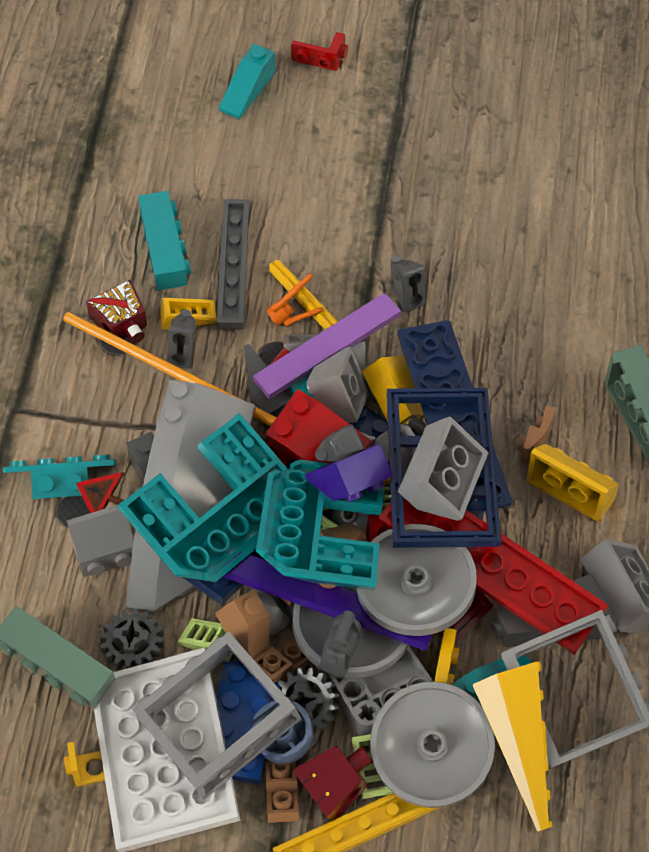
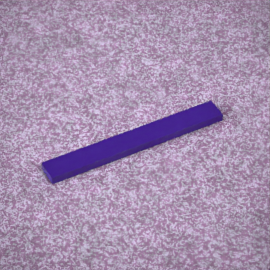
[221,551,433,651]

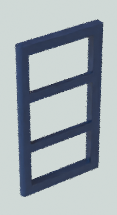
[387,388,501,548]

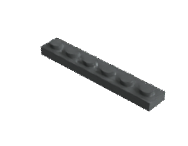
[217,199,249,329]

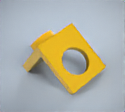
[64,742,105,787]

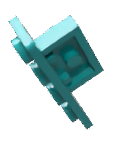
[2,454,117,499]

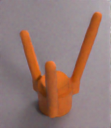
[266,273,323,327]

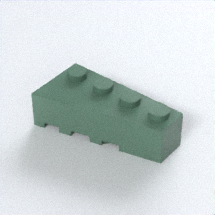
[604,344,649,462]
[0,606,116,708]

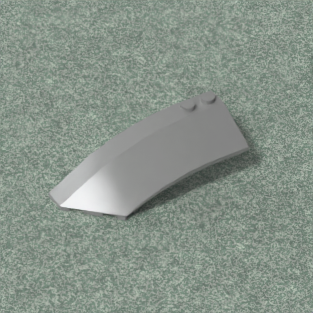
[126,380,256,614]

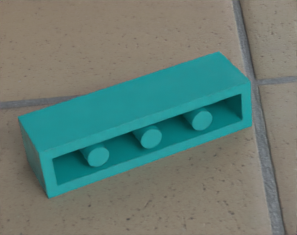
[138,191,191,291]

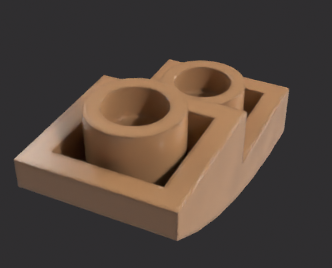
[518,406,556,464]
[254,638,312,683]
[265,761,299,823]

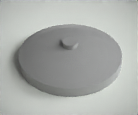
[356,524,476,636]
[292,586,408,678]
[370,682,495,808]

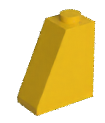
[362,355,423,425]

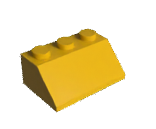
[526,444,619,522]

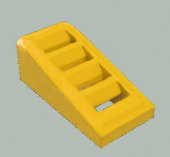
[160,298,217,330]

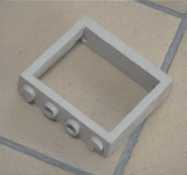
[501,610,649,769]
[132,632,301,799]

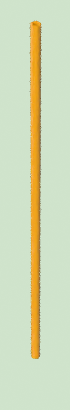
[63,312,390,487]

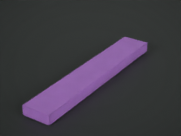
[253,293,401,400]

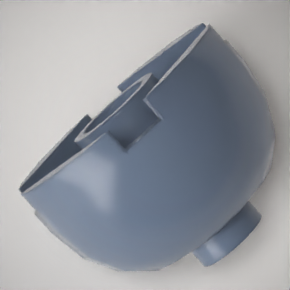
[252,700,313,764]

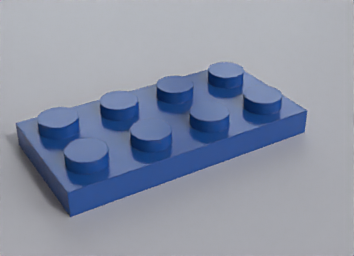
[216,660,281,784]

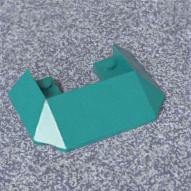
[117,413,287,582]
[256,460,384,591]

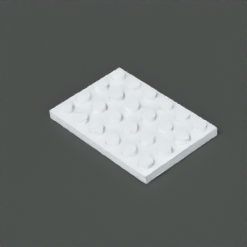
[94,647,241,852]

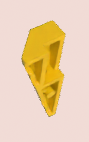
[473,661,552,831]

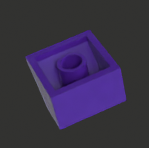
[304,444,393,502]

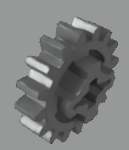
[99,609,165,670]
[278,667,340,733]

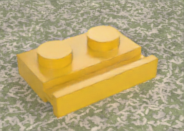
[434,628,460,685]

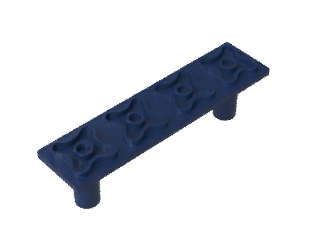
[397,320,512,520]

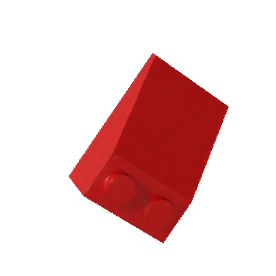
[265,389,372,463]

